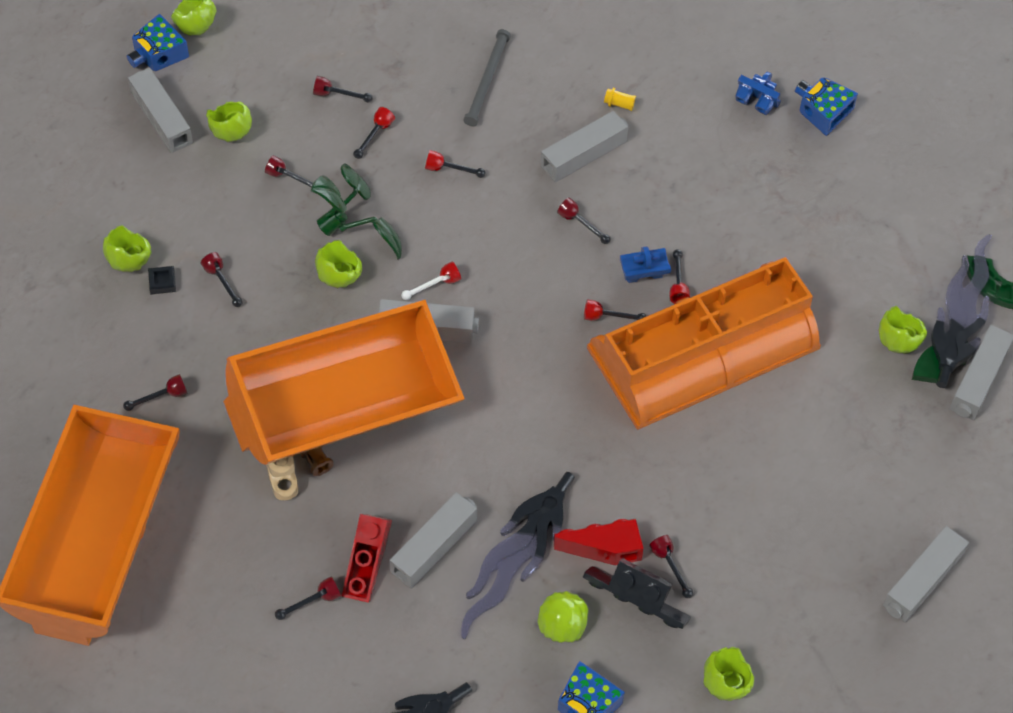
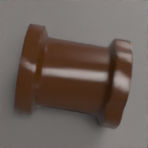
[300,446,334,476]

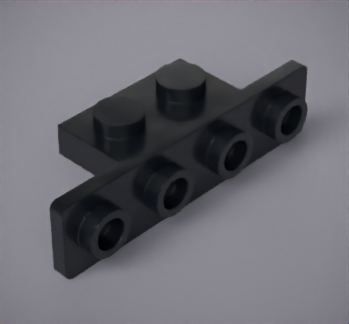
[583,558,691,629]

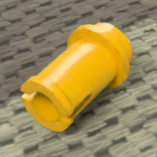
[604,87,636,111]

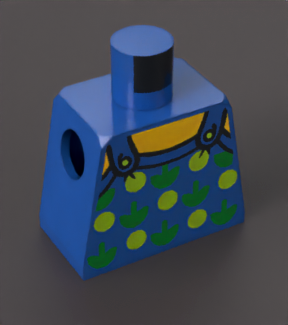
[127,14,189,71]
[795,77,858,136]
[558,661,625,713]

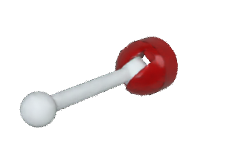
[401,261,462,300]

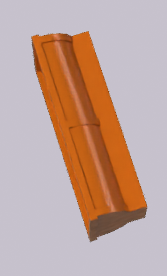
[587,257,821,430]
[223,300,465,465]
[0,404,180,646]

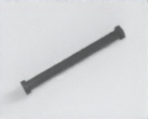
[463,29,511,126]

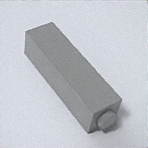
[128,68,193,153]
[541,111,628,183]
[379,299,479,343]
[950,325,1013,420]
[390,492,477,589]
[883,526,969,623]

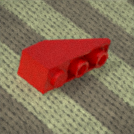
[341,514,392,603]
[553,519,644,566]

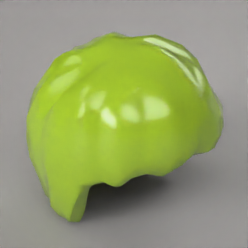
[171,0,217,36]
[206,101,252,142]
[103,225,152,272]
[315,240,362,288]
[878,306,927,354]
[537,591,588,643]
[703,647,754,701]

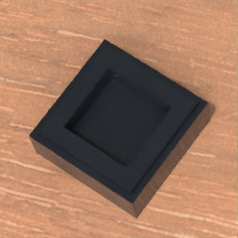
[148,266,176,295]

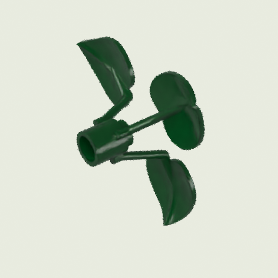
[311,163,402,260]

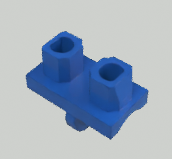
[735,71,781,115]
[620,246,671,283]

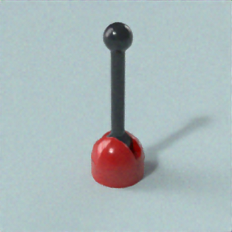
[353,107,395,159]
[425,150,486,178]
[669,249,690,304]
[584,299,647,321]

